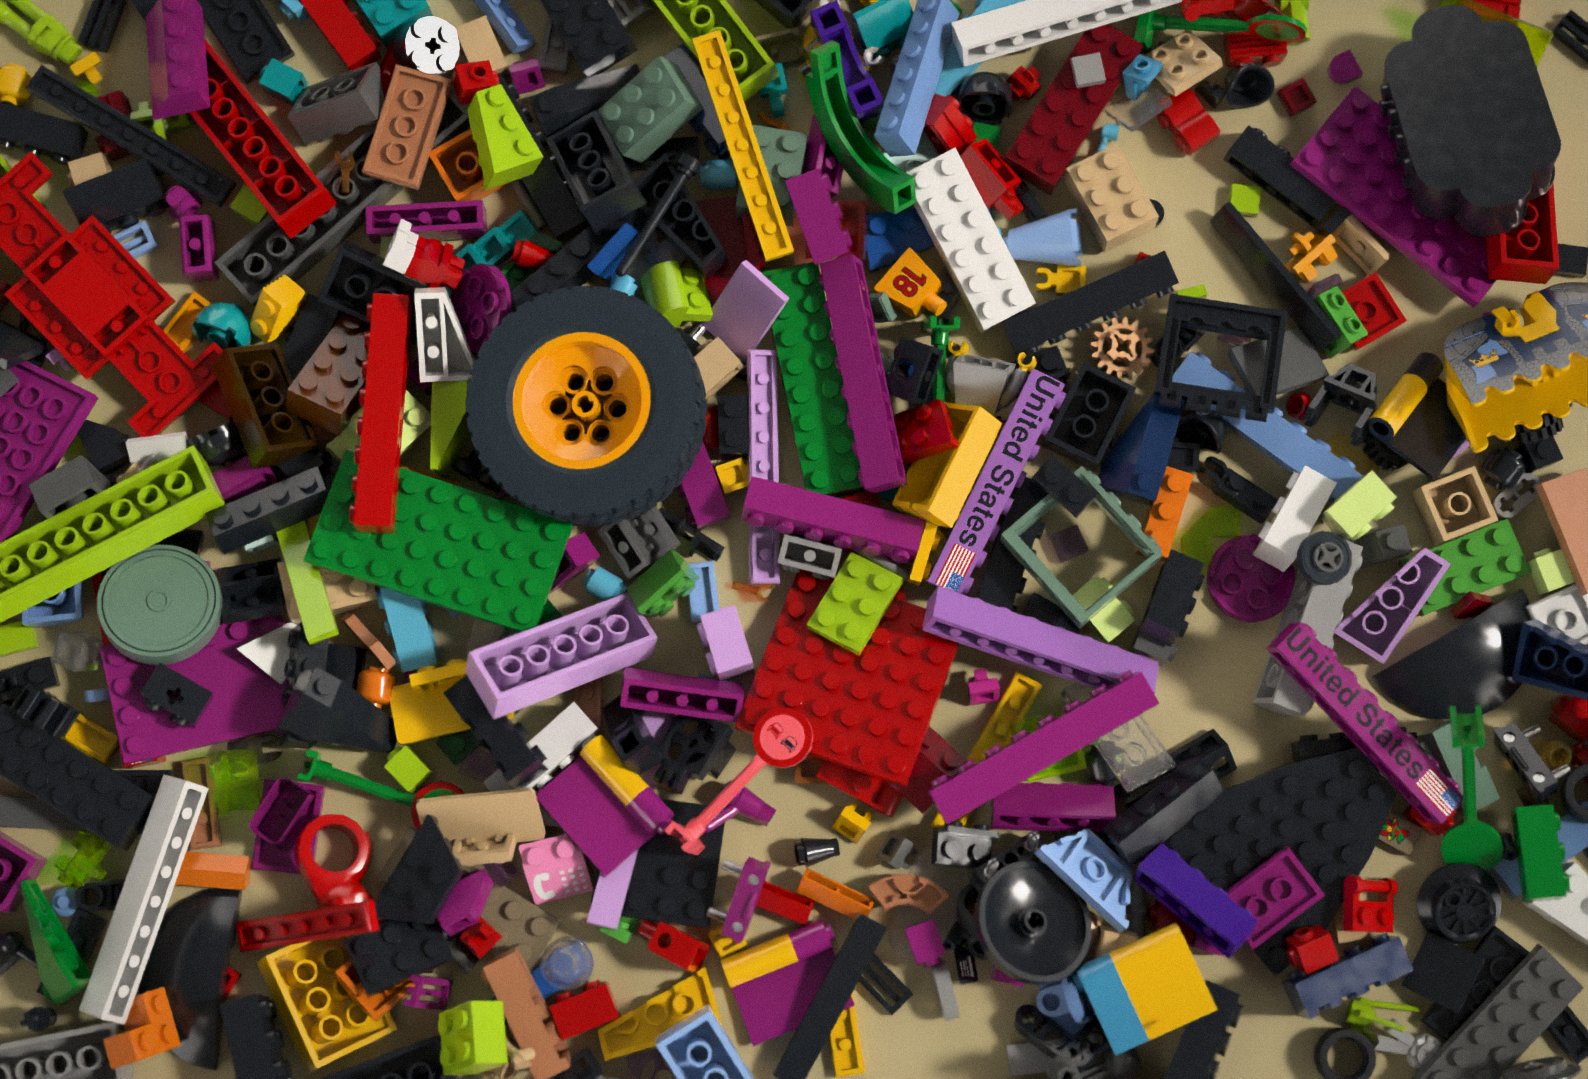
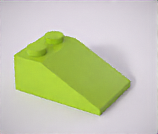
[430,381,471,479]

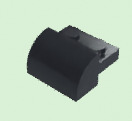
[220,558,286,624]

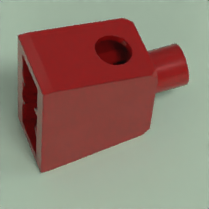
[637,919,711,973]

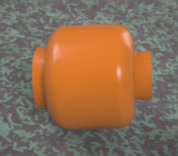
[355,666,397,709]

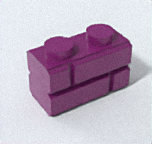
[179,214,219,282]

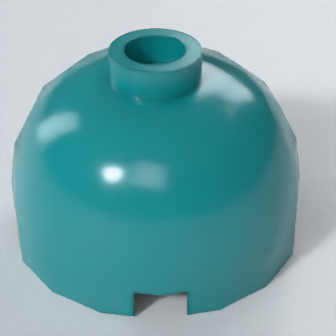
[191,302,253,351]

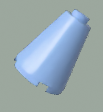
[1003,208,1082,267]

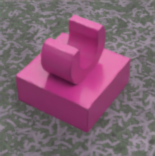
[968,669,1000,706]

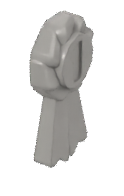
[1373,1018,1442,1071]

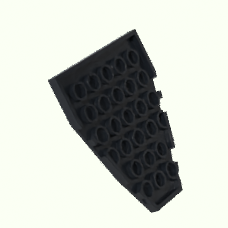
[1162,746,1397,976]

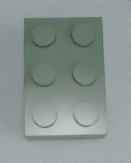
[597,56,703,162]
[736,125,808,227]

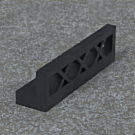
[1114,729,1237,810]

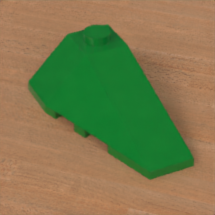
[21,879,92,1004]

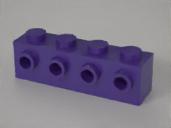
[1134,843,1258,958]

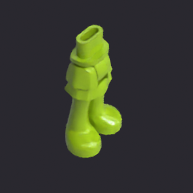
[0,0,83,66]

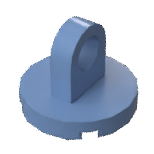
[1036,969,1094,1025]

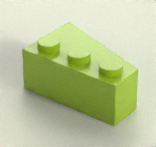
[467,84,543,191]

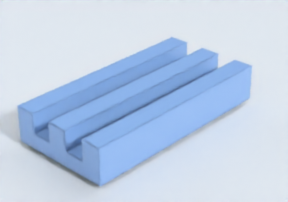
[104,220,159,273]

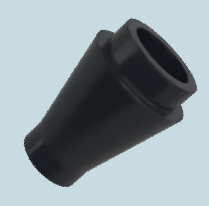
[794,838,840,868]

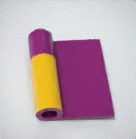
[536,734,674,877]
[720,919,855,1046]

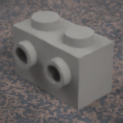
[777,533,843,580]

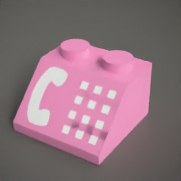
[519,834,593,905]

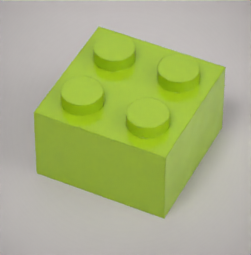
[438,1001,508,1075]

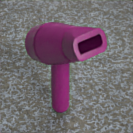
[704,780,776,833]

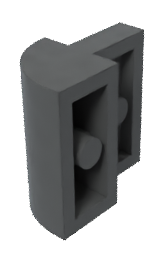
[597,506,681,580]

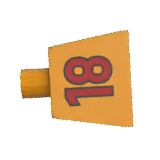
[873,247,947,319]

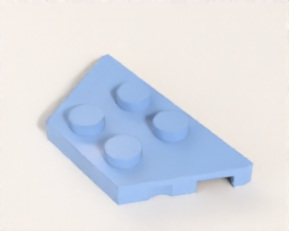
[1034,828,1132,933]

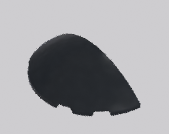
[1372,588,1532,720]
[138,888,242,1070]

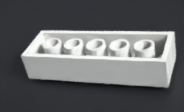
[906,148,1036,334]

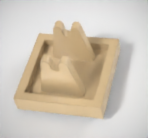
[1145,30,1223,96]

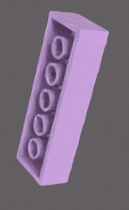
[465,592,658,720]

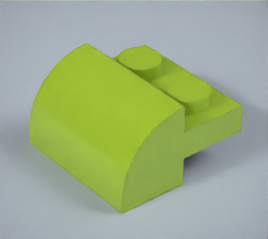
[640,260,713,328]

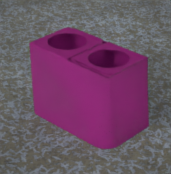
[249,778,316,844]

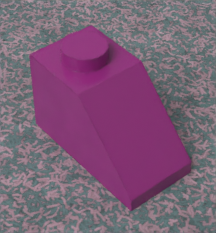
[549,532,600,594]

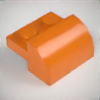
[335,960,415,1023]

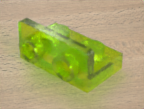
[210,749,261,817]

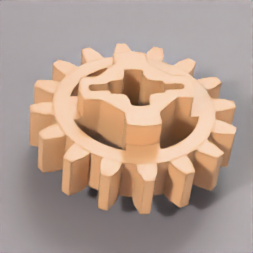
[1089,317,1154,381]

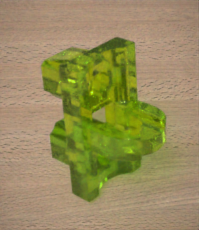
[54,832,112,889]

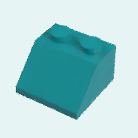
[851,0,913,60]

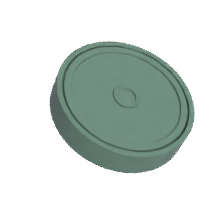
[97,545,223,665]

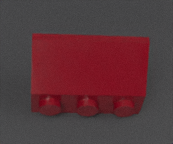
[886,726,968,814]

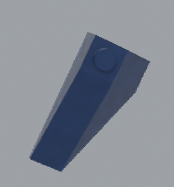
[1098,391,1185,506]

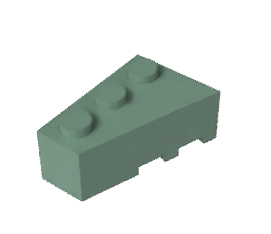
[1417,719,1500,816]

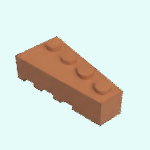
[481,946,571,1079]

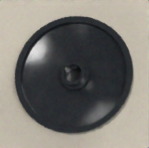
[974,861,1092,985]

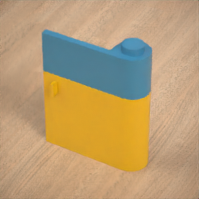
[1072,923,1217,1056]

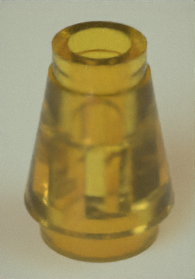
[1533,739,1572,770]

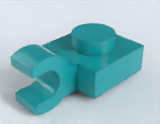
[758,63,788,118]

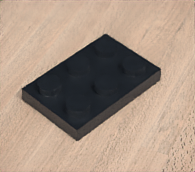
[343,920,453,998]

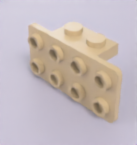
[416,788,546,867]

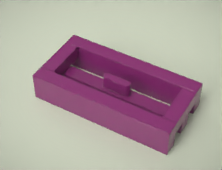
[404,974,453,1010]

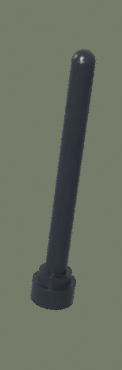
[615,153,702,277]

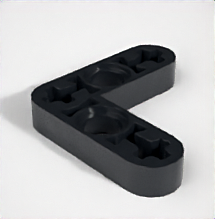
[1014,1004,1110,1073]

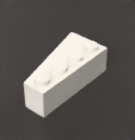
[1521,862,1588,946]

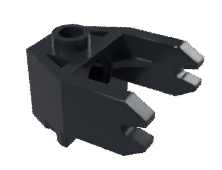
[1304,363,1377,447]

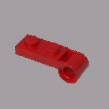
[815,760,904,818]

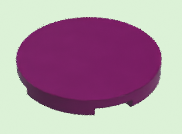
[450,263,511,352]
[1206,534,1296,623]

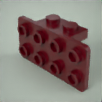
[696,196,766,308]

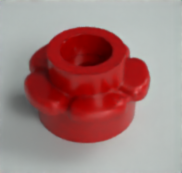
[1286,392,1312,421]

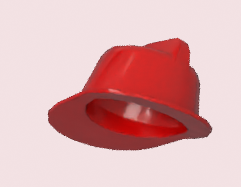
[1223,0,1284,22]

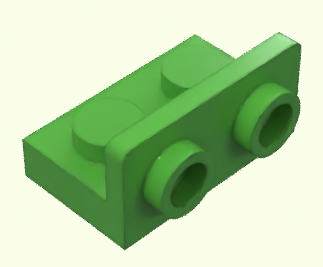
[1313,286,1368,359]

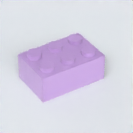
[697,605,754,681]

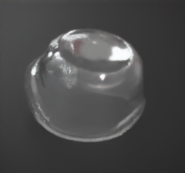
[540,936,594,990]

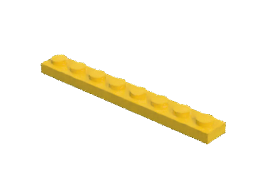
[692,30,794,262]

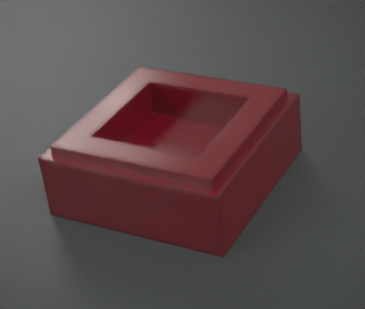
[1276,78,1317,118]

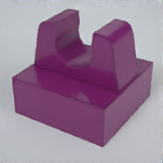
[509,58,545,94]

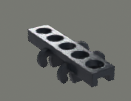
[659,507,725,562]

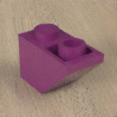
[438,869,494,937]

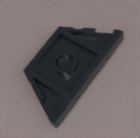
[374,814,465,924]

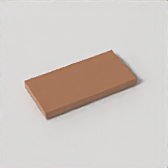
[361,64,453,190]
[1535,468,1588,596]

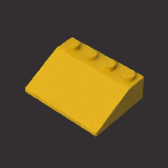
[257,935,397,1074]

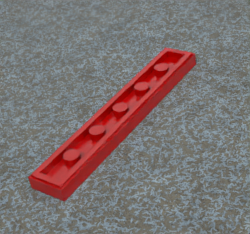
[235,899,379,952]

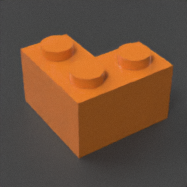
[103,987,181,1069]

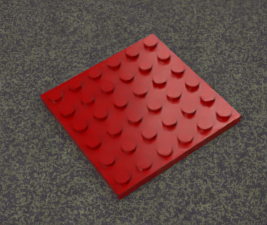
[735,569,960,788]

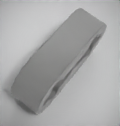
[1491,473,1541,520]
[931,961,960,1021]

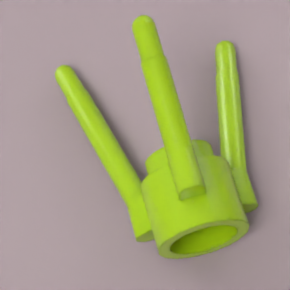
[1345,996,1420,1055]

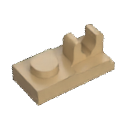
[1332,215,1391,276]

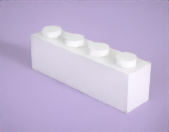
[483,702,600,791]

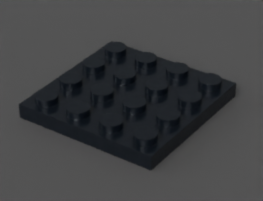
[590,799,725,929]

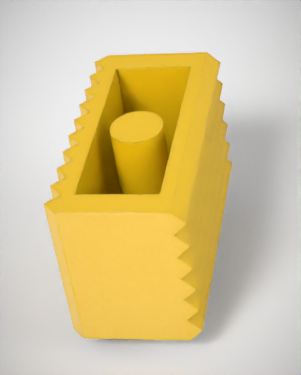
[250,275,305,343]

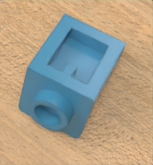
[1123,54,1162,101]

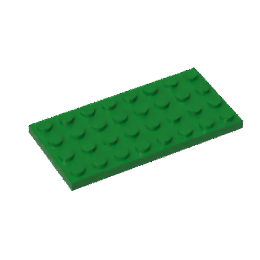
[303,450,573,633]

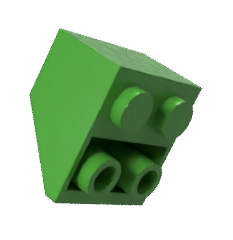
[627,549,700,617]

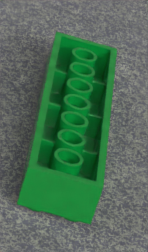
[761,262,865,497]

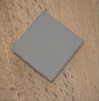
[1071,52,1106,88]

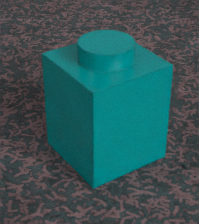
[258,58,308,106]

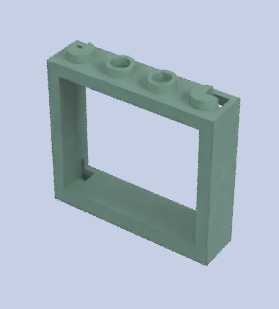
[1000,466,1163,629]

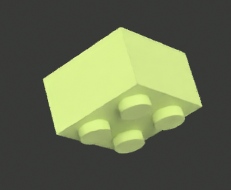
[1319,471,1397,541]

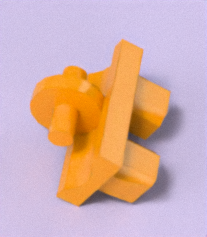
[1284,231,1338,283]

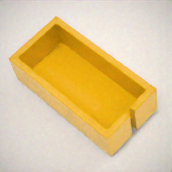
[891,402,1003,528]

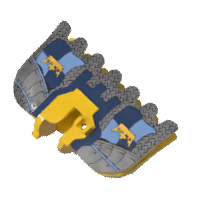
[1444,282,1588,453]

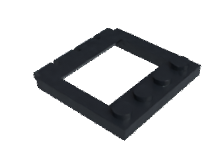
[1154,294,1288,422]

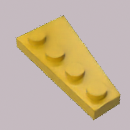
[597,967,723,1061]

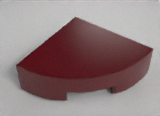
[1450,591,1493,619]

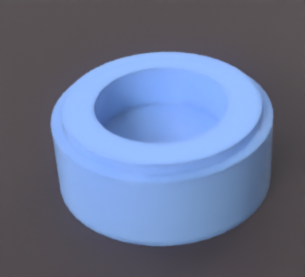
[83,688,111,703]

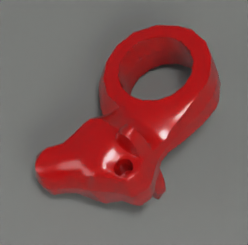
[294,814,389,925]

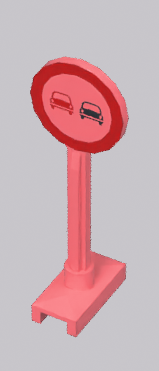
[664,707,813,856]

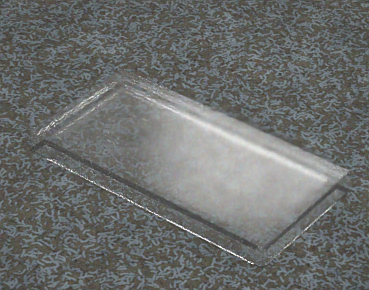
[1060,683,1176,793]

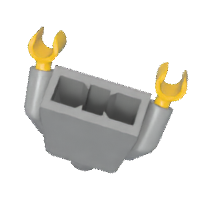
[945,340,1037,414]

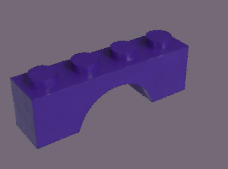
[810,0,884,124]

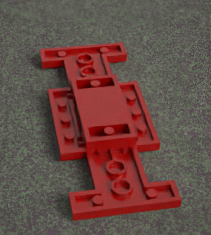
[0,152,223,437]

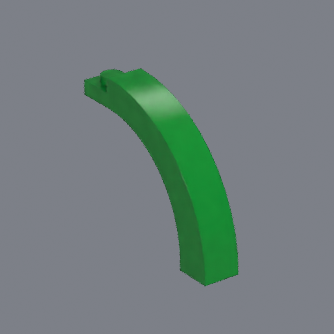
[805,40,916,214]

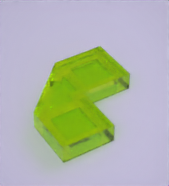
[1181,507,1241,567]

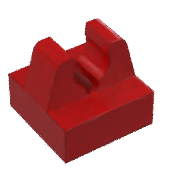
[459,916,503,959]

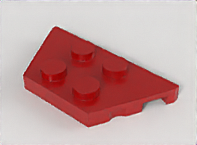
[894,399,959,465]

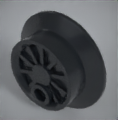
[1416,863,1502,944]

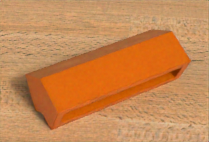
[175,851,252,890]
[796,868,875,920]

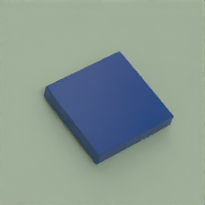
[587,223,639,281]

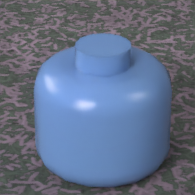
[51,887,79,917]

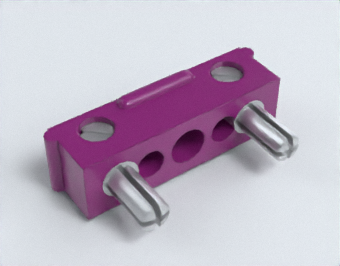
[706,857,770,944]

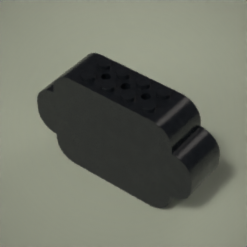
[1379,5,1561,237]

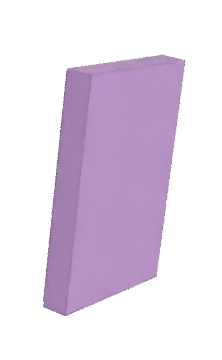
[702,260,790,362]

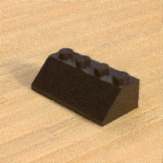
[212,343,319,469]

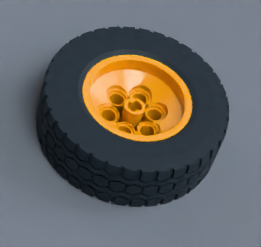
[466,286,707,527]

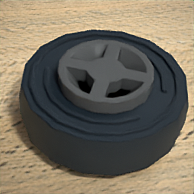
[1297,531,1352,585]

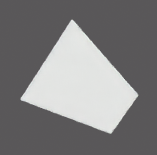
[237,622,297,684]

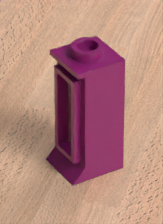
[212,455,281,504]

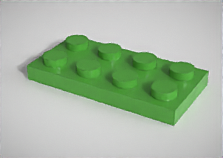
[1397,518,1532,616]

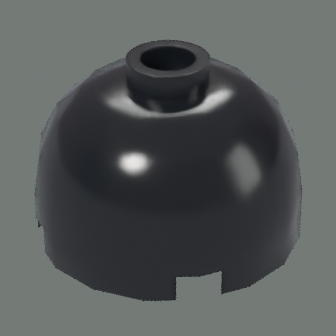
[956,71,1013,126]
[187,421,246,469]

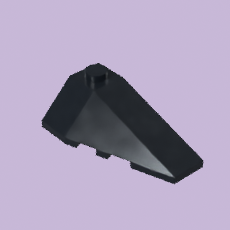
[529,63,640,154]
[277,667,397,754]

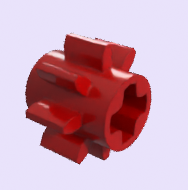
[1007,66,1043,101]

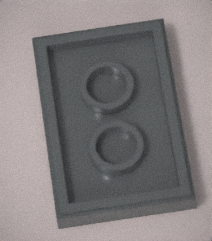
[1227,328,1330,395]

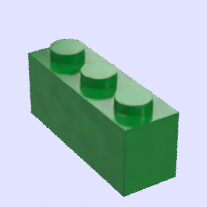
[1511,804,1570,902]

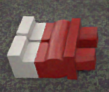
[383,219,466,290]

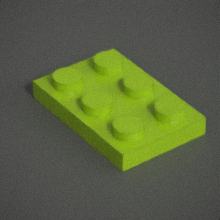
[807,552,903,656]

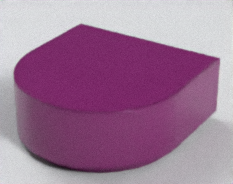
[1328,49,1363,84]

